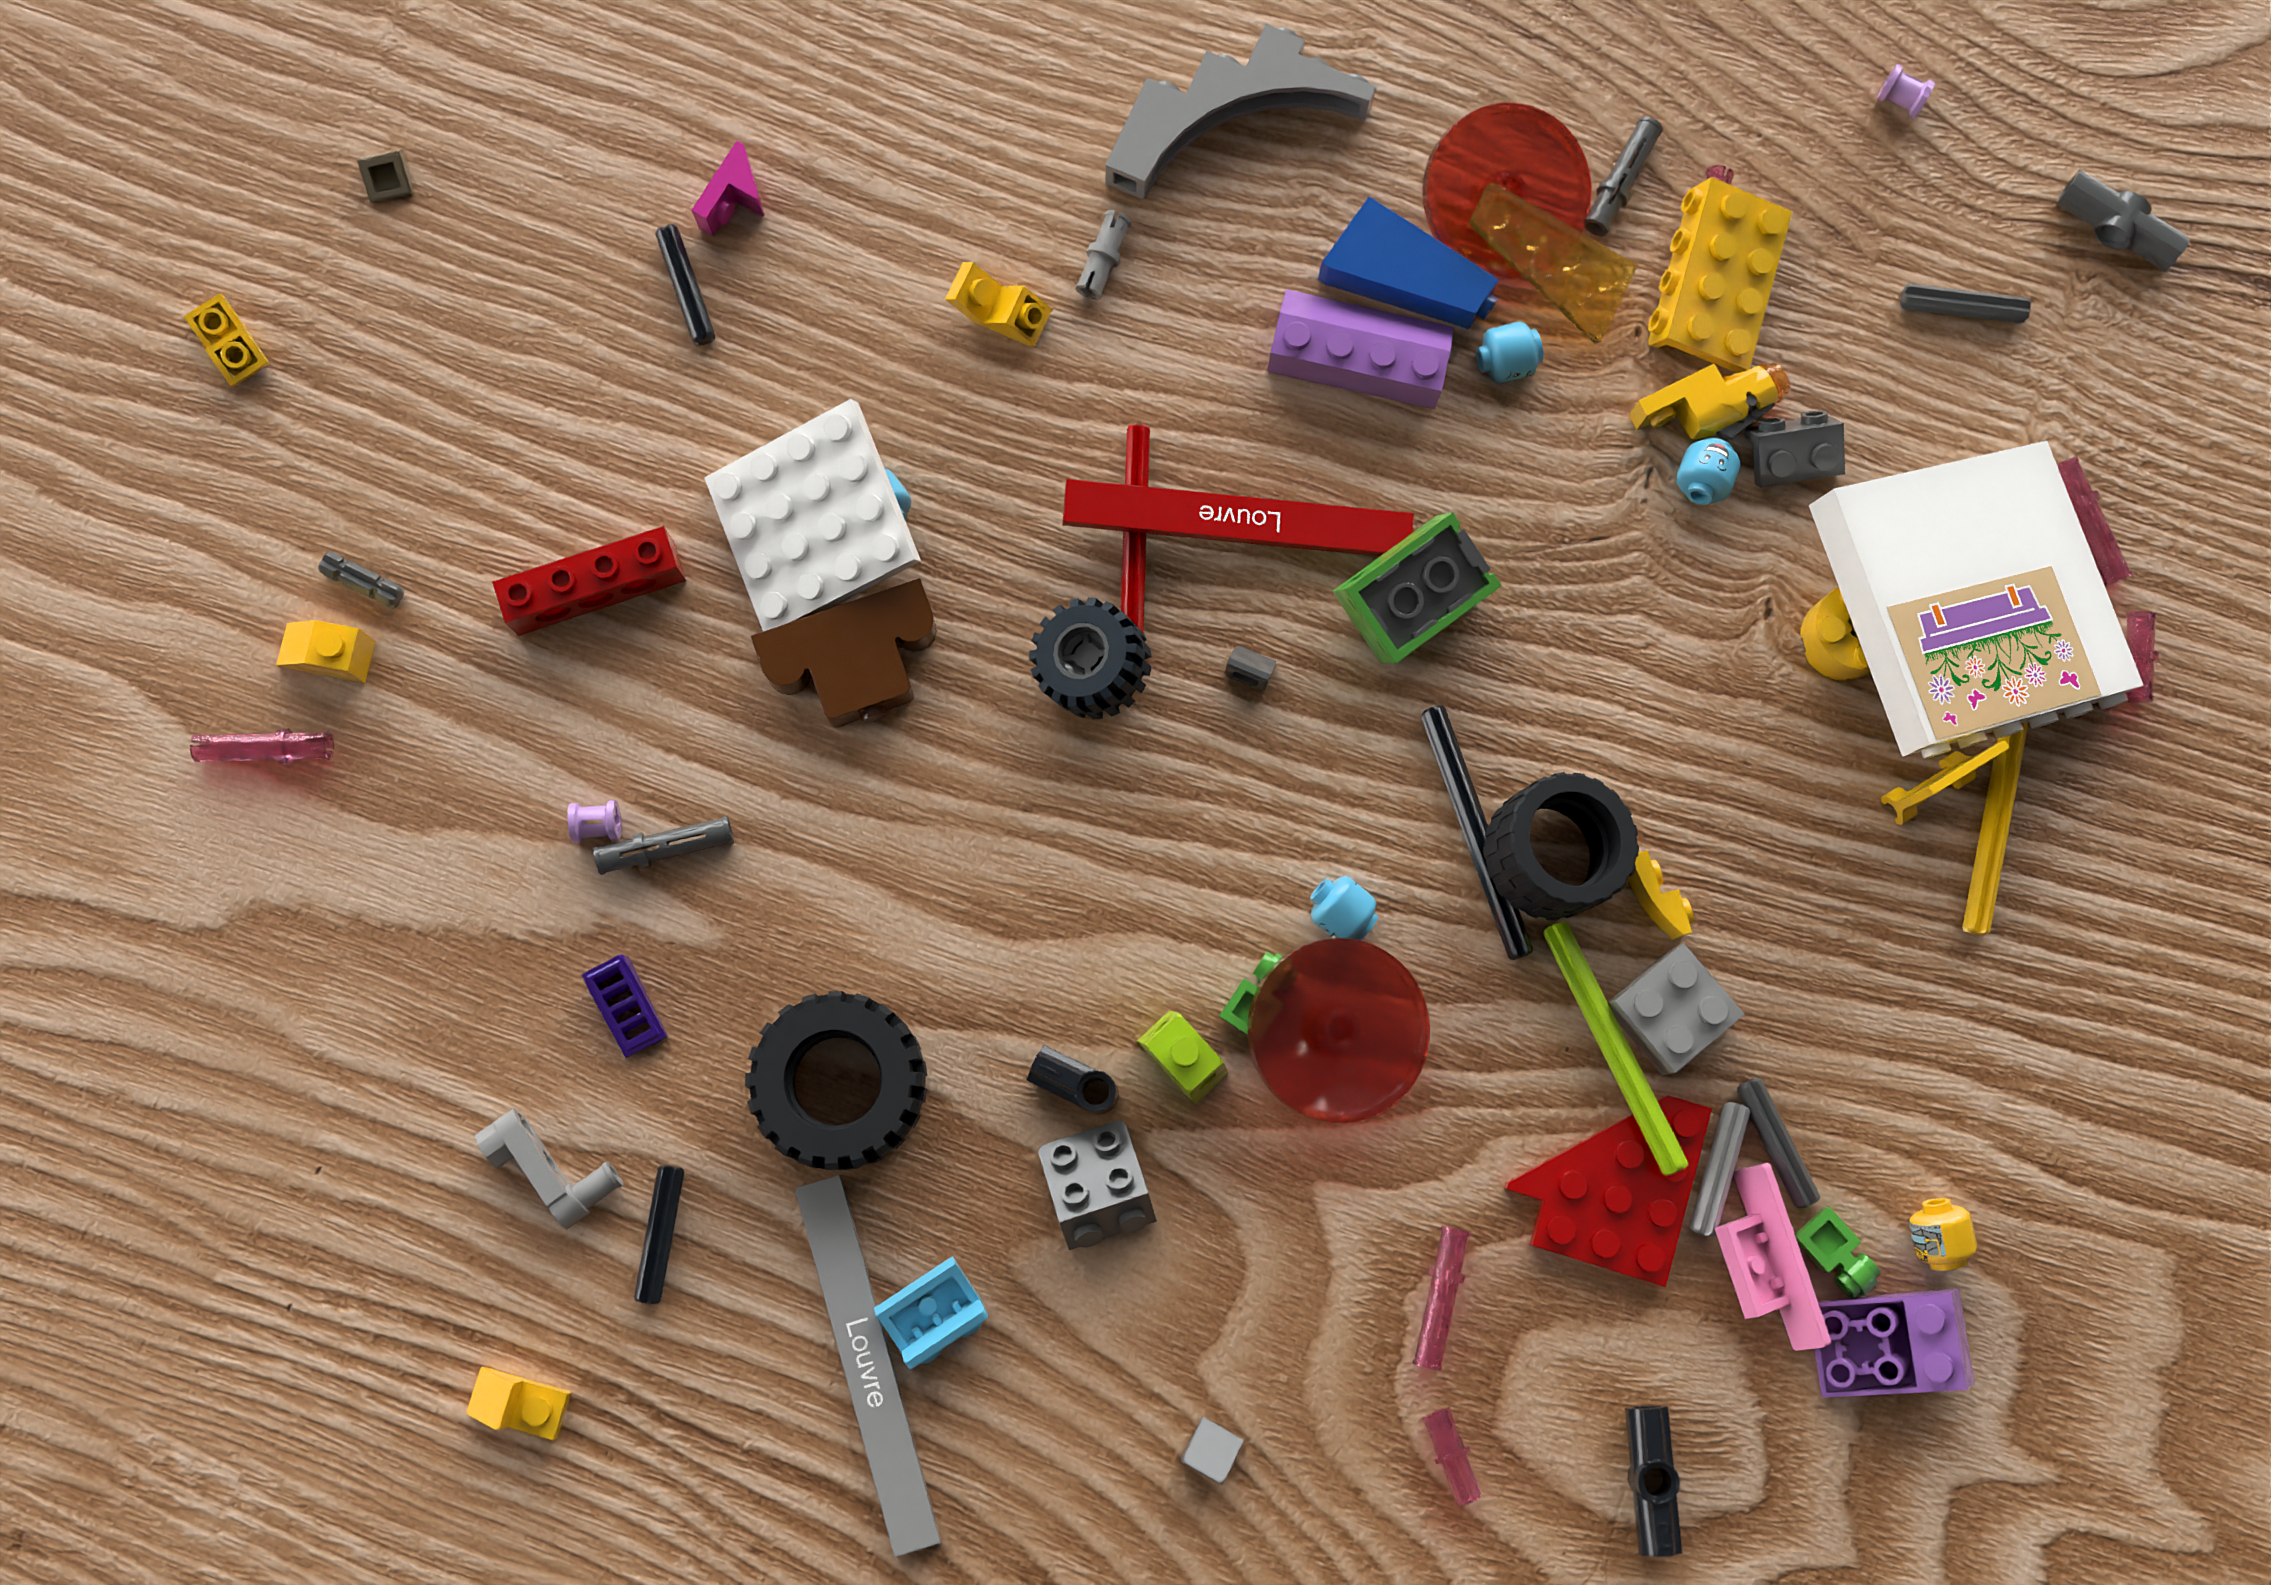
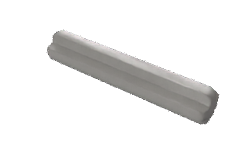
[1690,1102,1750,1237]

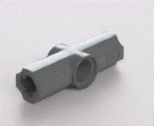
[2056,169,2190,272]

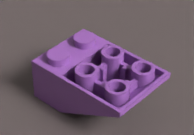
[1815,1288,1975,1398]

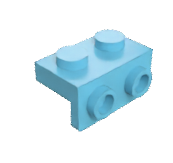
[874,1256,988,1369]

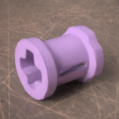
[1877,64,1935,118]
[567,800,622,844]

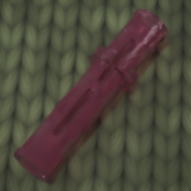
[2057,456,2133,587]
[190,728,334,764]
[1412,1225,1471,1371]

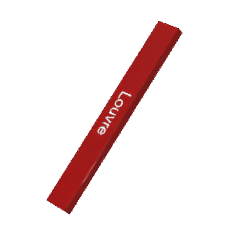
[1062,479,1414,556]

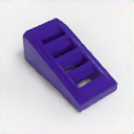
[582,954,668,1058]

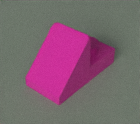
[691,141,765,236]

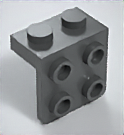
[1039,1121,1157,1250]

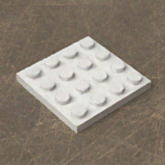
[704,399,921,631]

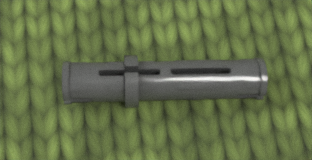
[1583,116,1663,236]
[593,816,734,875]

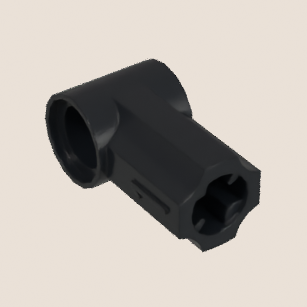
[1026,1045,1119,1115]

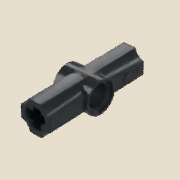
[1625,1405,1682,1557]

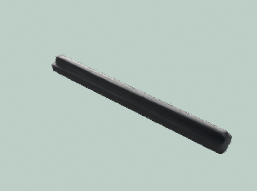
[1421,705,1533,960]

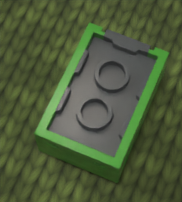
[1332,512,1502,664]

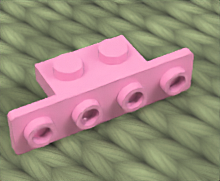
[1715,1163,1831,1351]

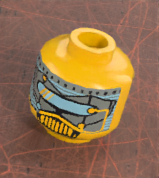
[1909,1198,1977,1271]

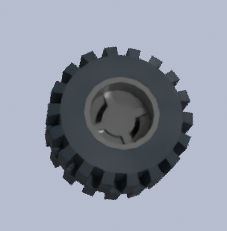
[1029,598,1152,719]

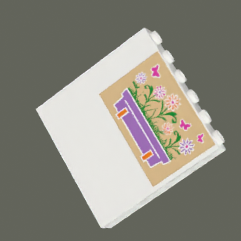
[1809,441,2144,759]

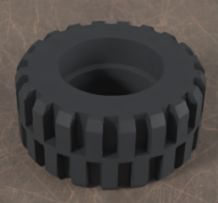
[745,991,928,1170]

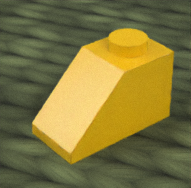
[276,620,376,683]

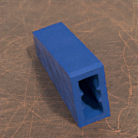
[1318,196,1499,329]

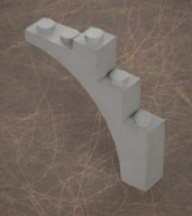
[1105,24,1377,200]

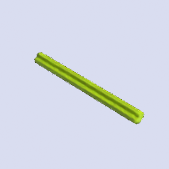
[1543,922,1688,1175]

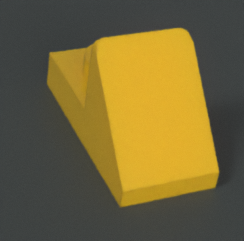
[466,1367,572,1440]

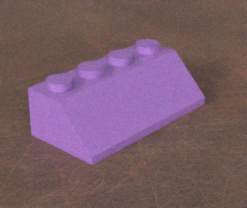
[1267,289,1453,409]

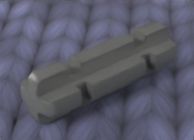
[318,552,404,609]

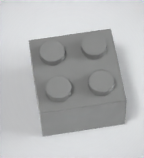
[1608,943,1745,1076]

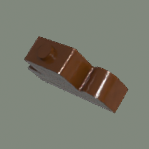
[751,578,937,728]

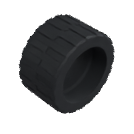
[1483,772,1639,920]

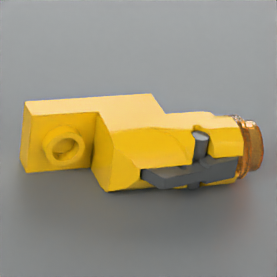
[1628,362,1790,440]

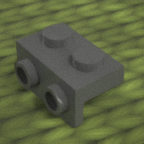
[1745,410,1845,488]

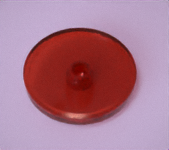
[1422,102,1592,280]
[1248,938,1430,1123]

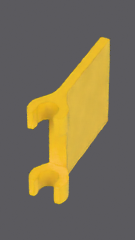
[1881,740,2010,825]

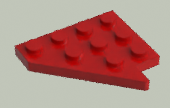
[1504,1095,1712,1287]

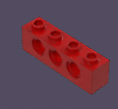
[492,526,687,636]

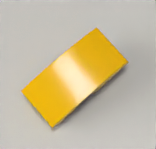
[183,293,270,387]
[1628,850,1694,940]

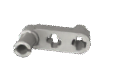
[474,1108,624,1229]

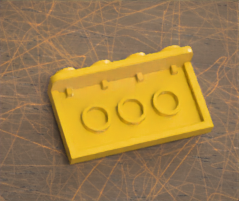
[1648,177,1793,373]

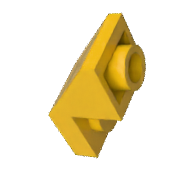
[945,262,1052,346]

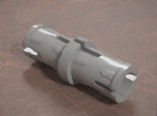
[1075,210,1132,300]

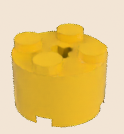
[1800,587,1871,680]

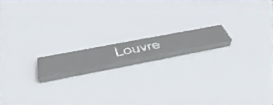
[795,1175,942,1557]

